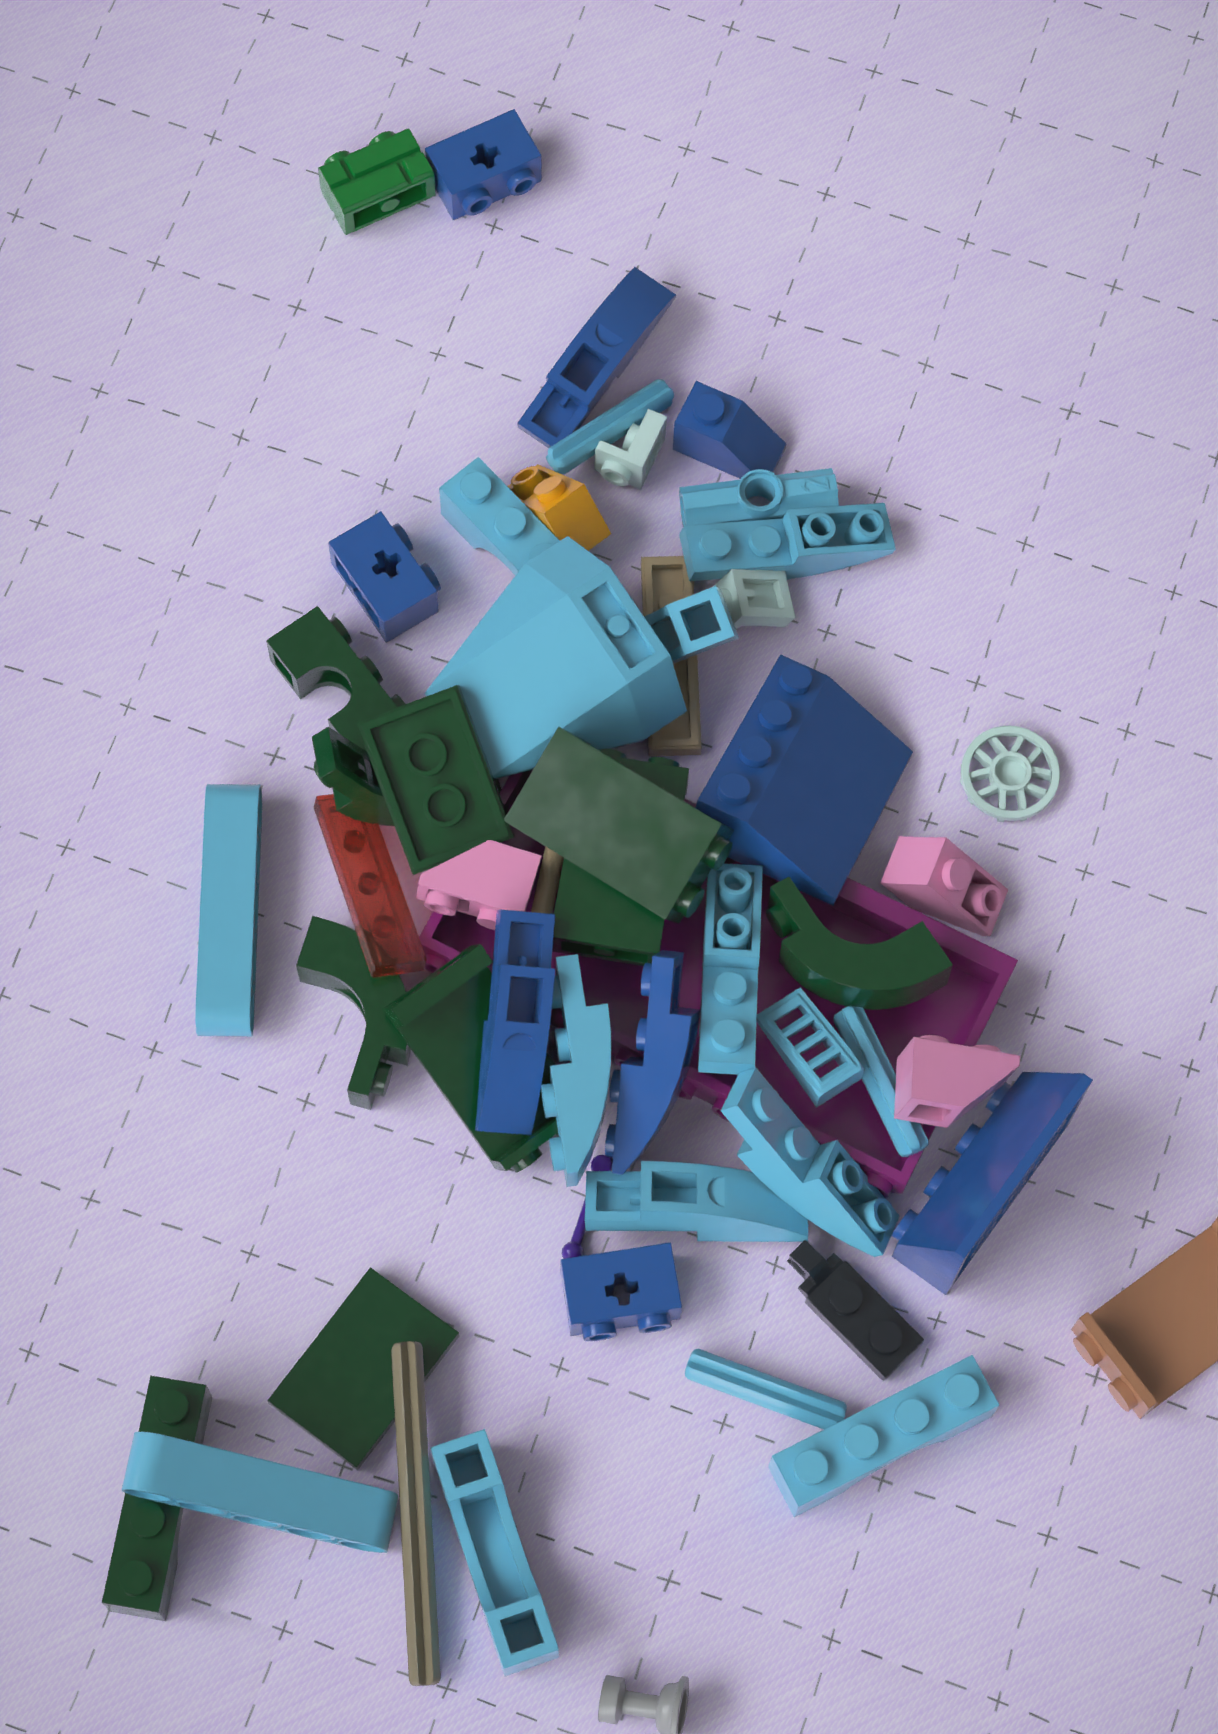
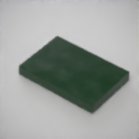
[357,685,515,875]
[267,1267,459,1471]

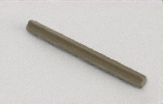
[391,1341,441,1686]

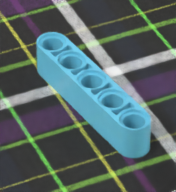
[195,784,262,1037]
[121,1432,399,1553]

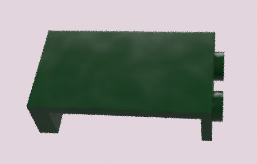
[503,726,734,924]
[552,749,689,966]
[383,944,559,1173]

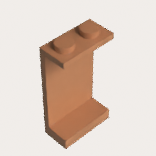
[1071,1217,1218,1419]

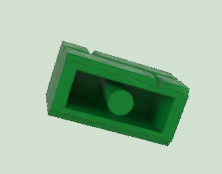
[318,129,436,235]

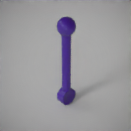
[562,1155,613,1259]

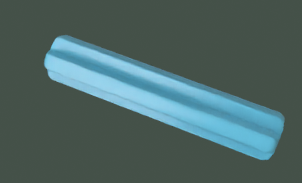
[546,379,674,474]
[833,1006,929,1157]
[685,1349,847,1429]

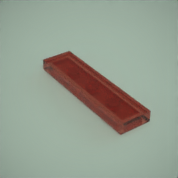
[313,794,427,978]

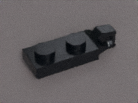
[787,1240,924,1381]

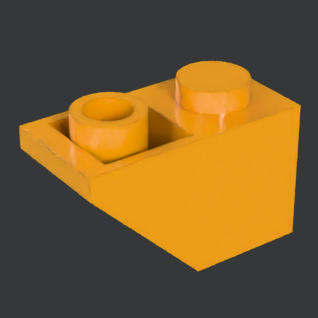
[507,464,611,551]

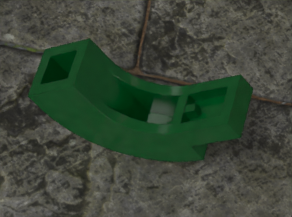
[312,727,501,826]
[766,877,953,1010]
[296,916,411,1110]

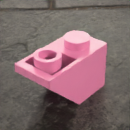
[880,836,1008,936]
[416,840,542,930]
[894,1035,1020,1128]

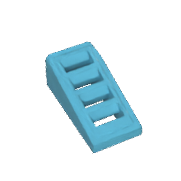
[756,987,865,1108]

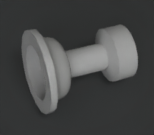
[598,1675,689,1734]

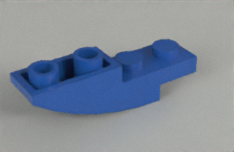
[517,267,676,448]
[475,909,555,1135]
[605,950,701,1175]

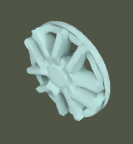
[960,726,1060,822]

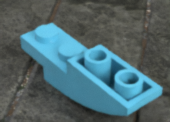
[679,503,896,581]
[698,863,763,1075]
[541,954,611,1187]
[721,1068,900,1257]
[585,1161,808,1242]

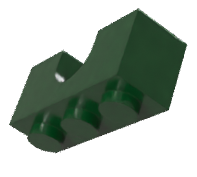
[266,606,406,751]

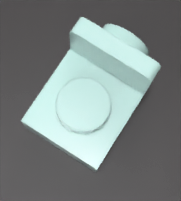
[594,409,667,490]
[713,569,796,630]

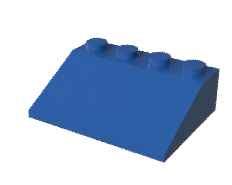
[695,654,913,906]
[891,1072,1093,1295]

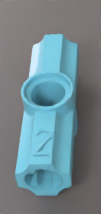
[679,468,839,527]

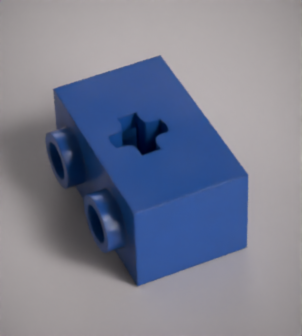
[425,109,542,220]
[328,511,441,643]
[560,1242,682,1341]

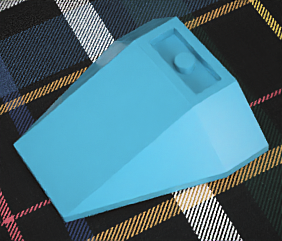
[425,536,687,780]

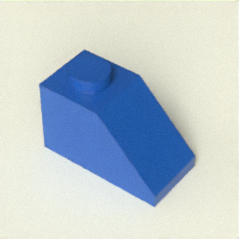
[672,381,786,479]

